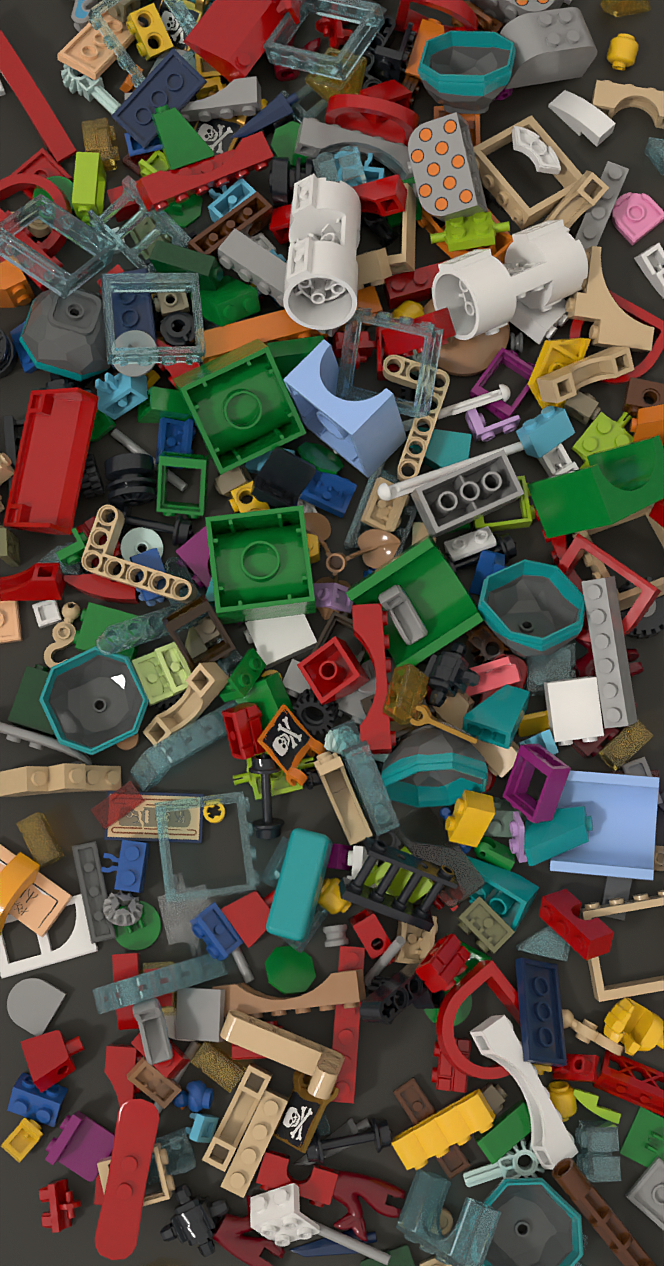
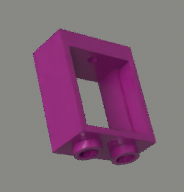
[469,347,535,421]
[503,744,571,823]

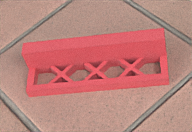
[422,656,523,706]

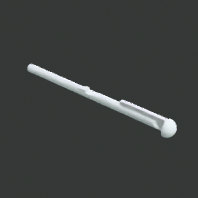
[334,384,511,454]
[377,441,524,501]

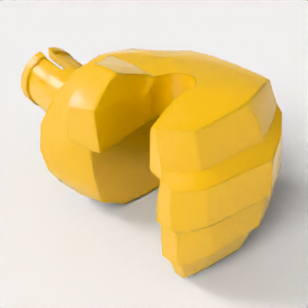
[604,997,664,1056]

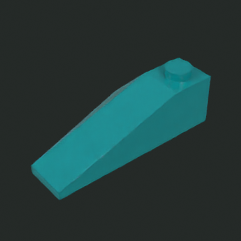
[437,848,539,937]

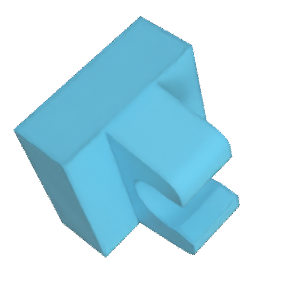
[185,1113,219,1143]

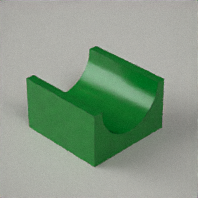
[173,339,306,475]
[527,435,664,538]
[205,505,316,624]
[346,534,484,674]

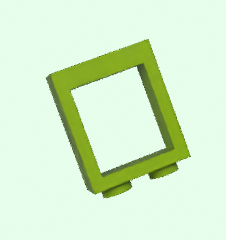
[72,152,106,226]
[472,475,535,532]

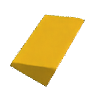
[517,710,550,737]

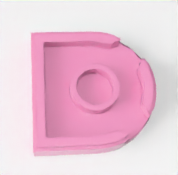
[611,192,664,246]

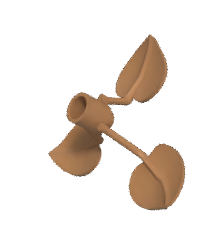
[304,512,401,620]

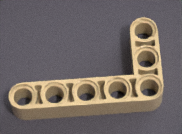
[383,355,450,482]
[81,505,197,604]
[220,1010,345,1100]

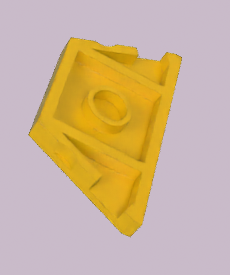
[528,338,591,410]

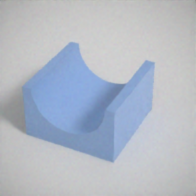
[283,340,407,478]
[550,771,659,881]

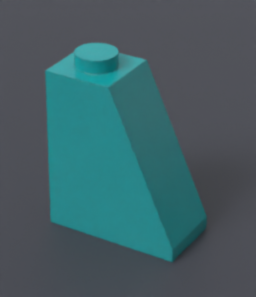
[409,427,472,470]
[462,684,530,749]
[524,806,593,866]

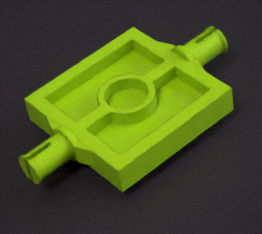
[430,212,510,252]
[571,412,633,469]
[233,752,315,800]

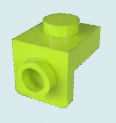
[138,150,170,177]

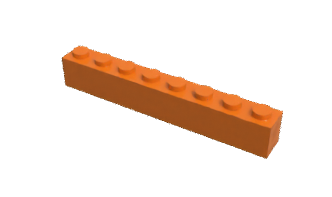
[195,286,383,364]

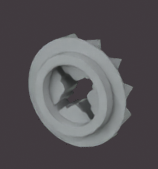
[103,890,143,926]

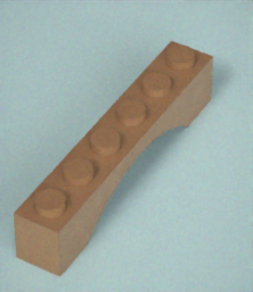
[212,969,366,1021]

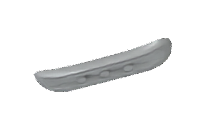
[0,722,93,765]

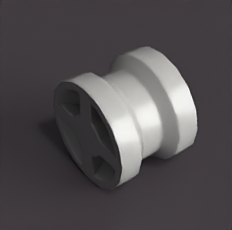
[323,924,349,947]

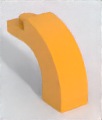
[0,852,40,935]

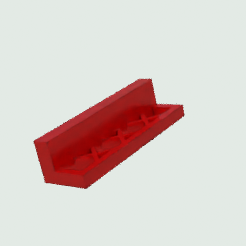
[593,1049,664,1116]

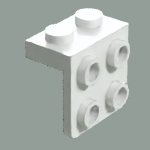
[250,1183,320,1246]

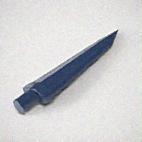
[230,93,299,138]
[289,1229,377,1257]

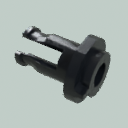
[160,311,198,354]

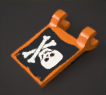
[257,705,326,786]

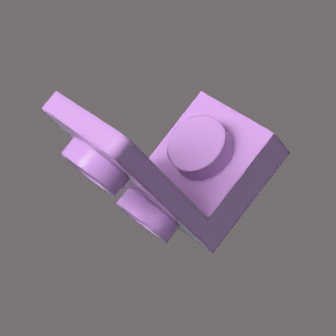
[465,408,520,442]
[313,583,353,613]
[509,811,527,863]

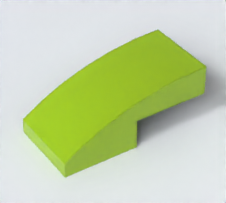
[572,1087,621,1124]

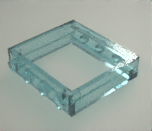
[88,0,197,88]
[263,0,385,81]
[0,194,117,299]
[101,273,206,367]
[335,307,444,418]
[155,791,260,904]

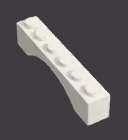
[470,1015,578,1170]

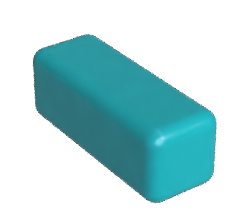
[266,828,333,942]

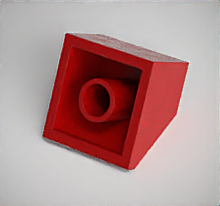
[297,636,370,705]

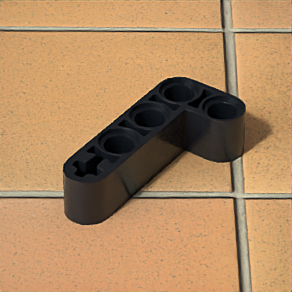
[344,15,396,95]
[360,963,445,1023]

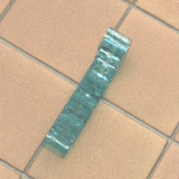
[96,557,206,655]
[130,700,238,792]
[92,954,228,1015]

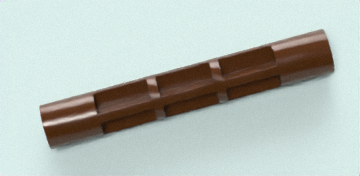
[552,1158,657,1266]

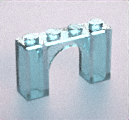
[396,1169,502,1266]

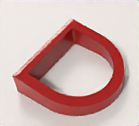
[395,0,479,37]
[325,94,419,147]
[0,173,72,274]
[569,290,664,385]
[557,533,661,643]
[436,960,522,1079]

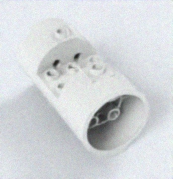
[283,174,361,330]
[432,219,588,340]

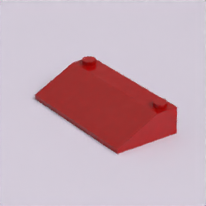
[183,0,302,83]
[3,387,99,535]

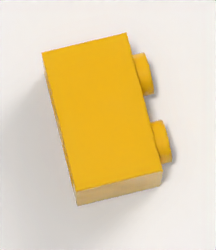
[445,790,495,848]

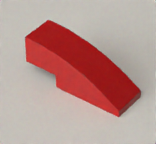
[63,574,139,604]
[112,953,143,1030]

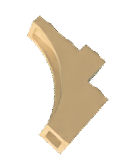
[565,246,654,353]
[313,751,373,846]
[0,763,122,797]

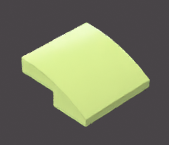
[131,642,191,706]

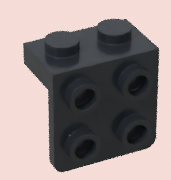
[374,22,416,83]
[251,446,316,509]

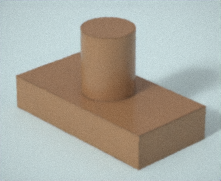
[127,1057,182,1109]

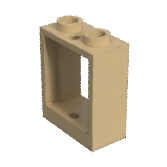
[97,1143,175,1207]

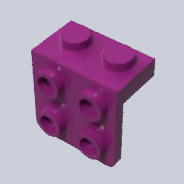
[45,1111,115,1182]

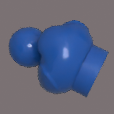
[172,1080,214,1113]

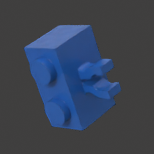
[101,840,150,893]

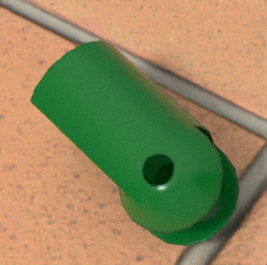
[474,837,516,871]

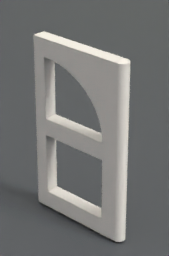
[0,894,98,978]

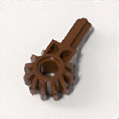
[464,624,512,665]

